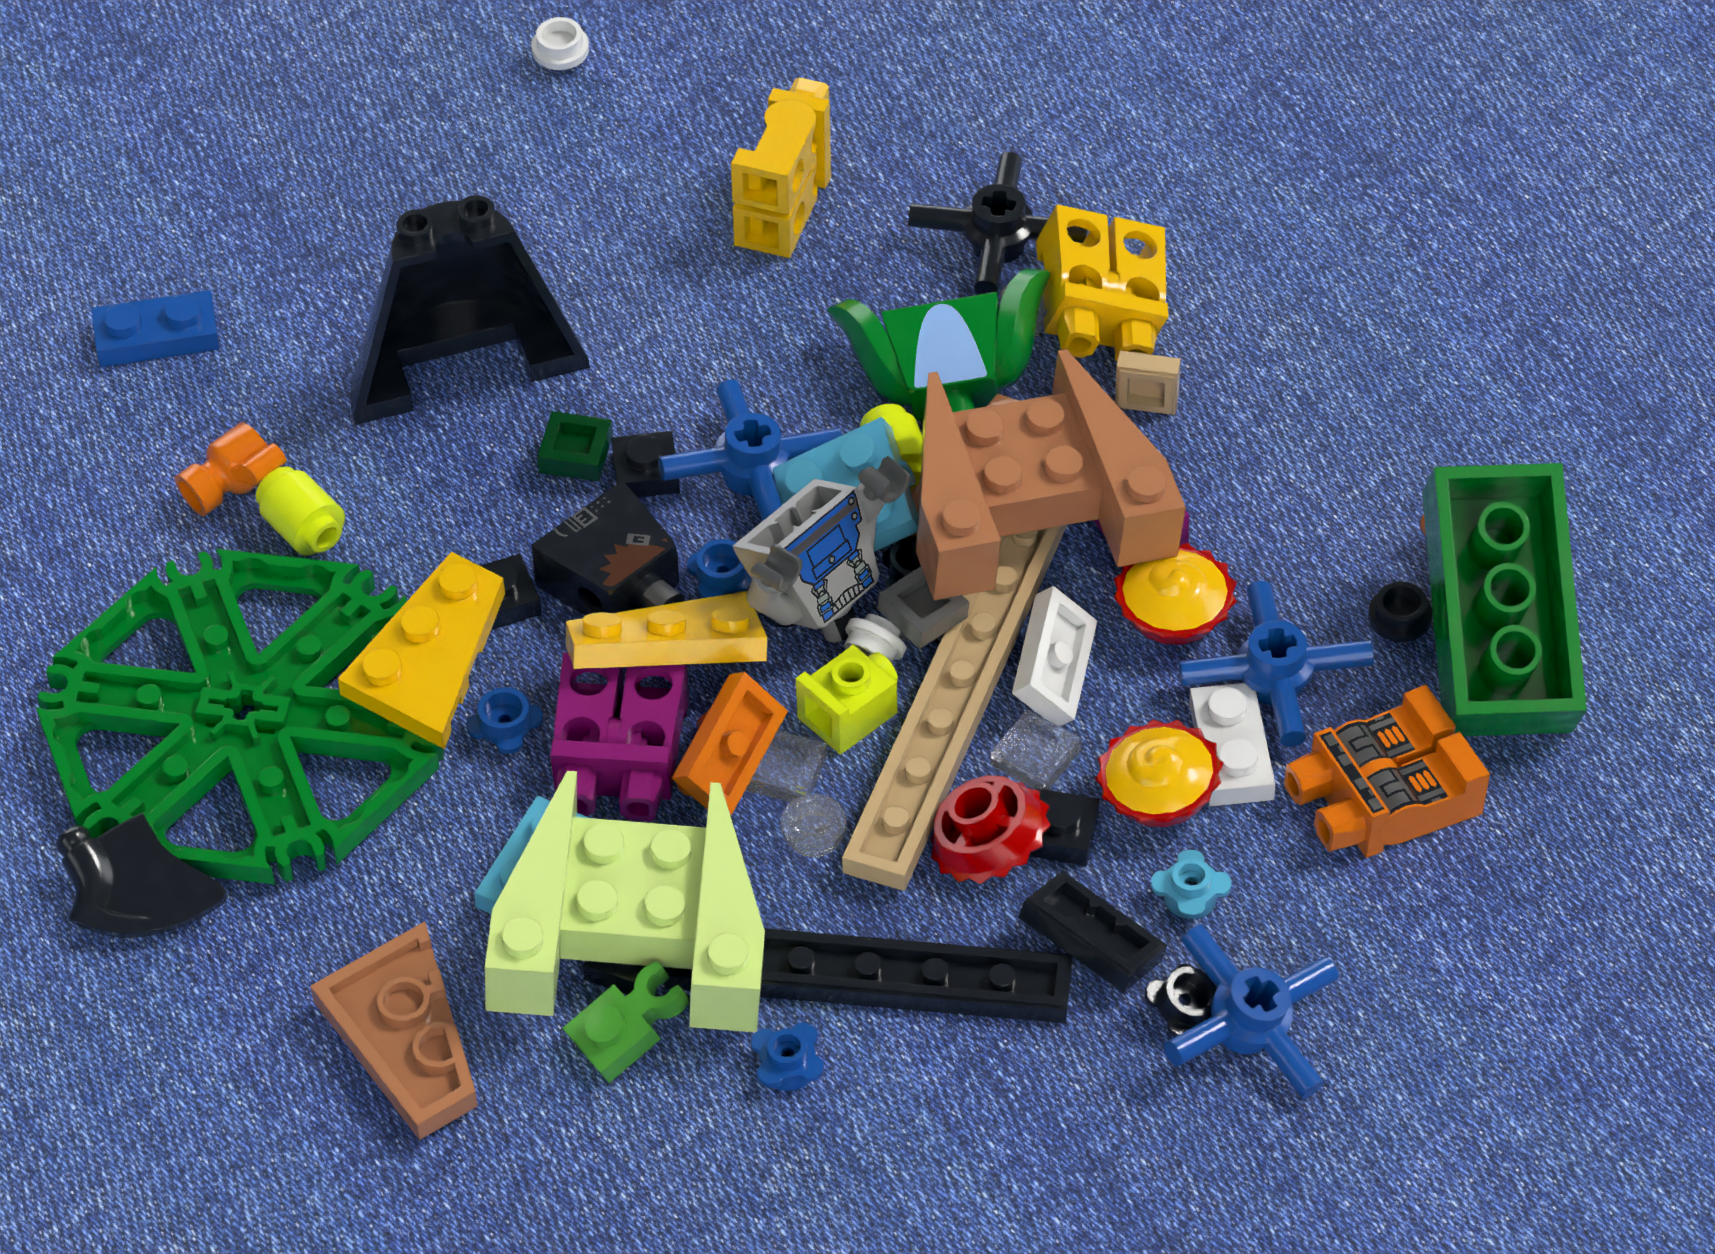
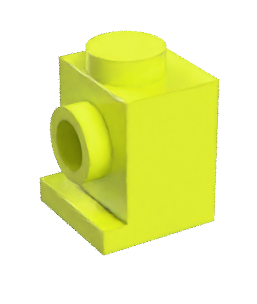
[795,644,898,755]

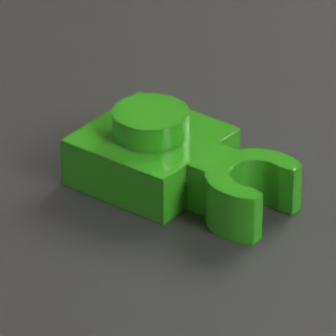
[562,961,690,1083]

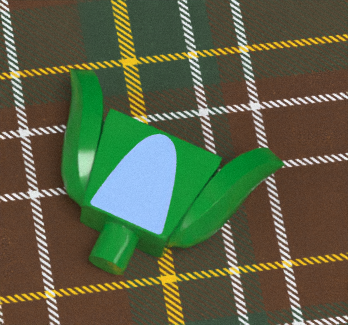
[827,268,1051,422]

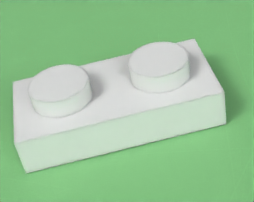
[1012,586,1097,728]
[1189,683,1275,806]

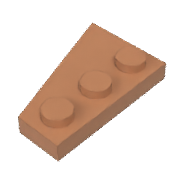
[310,921,478,1140]

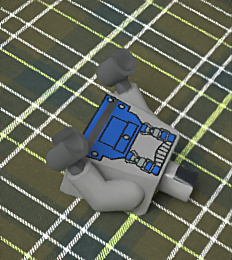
[733,456,910,642]

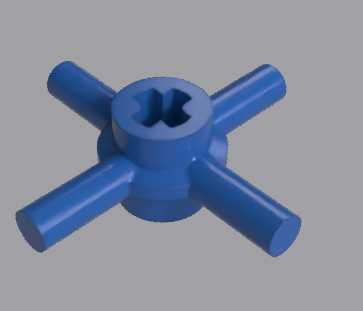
[658,379,843,521]
[1178,581,1374,747]
[1164,924,1338,1099]

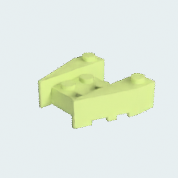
[485,771,765,1032]

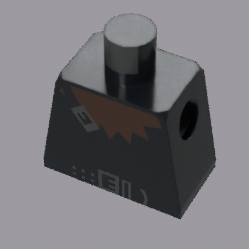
[531,481,685,616]

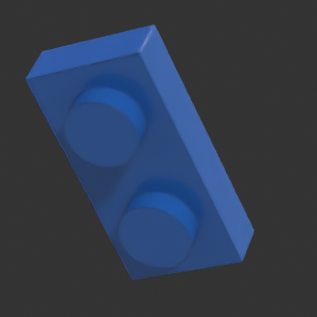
[91,290,220,367]

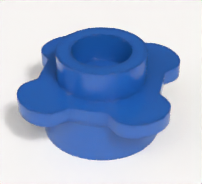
[687,539,752,599]
[466,687,543,754]
[751,1023,824,1091]

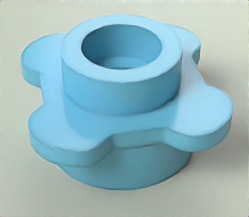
[1151,850,1231,919]

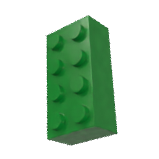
[1422,463,1587,737]

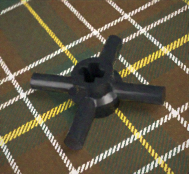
[908,152,1088,295]

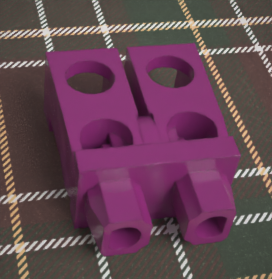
[550,652,690,821]

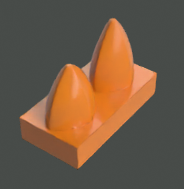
[672,672,788,815]

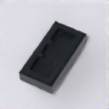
[1018,871,1168,993]

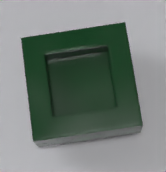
[537,411,613,481]

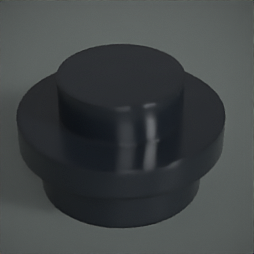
[1368,581,1433,642]

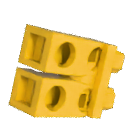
[731,77,831,258]
[1036,204,1168,361]

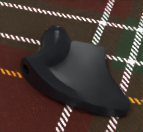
[56,813,228,938]

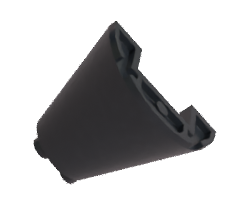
[350,195,590,425]

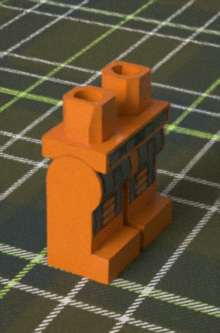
[1284,684,1490,858]

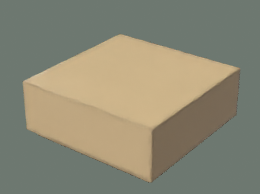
[1115,351,1181,415]

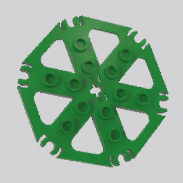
[36,549,452,885]

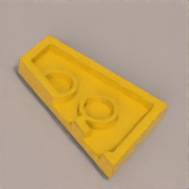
[338,552,505,749]
[566,591,767,669]

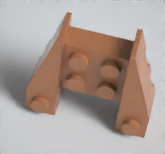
[916,349,1186,601]

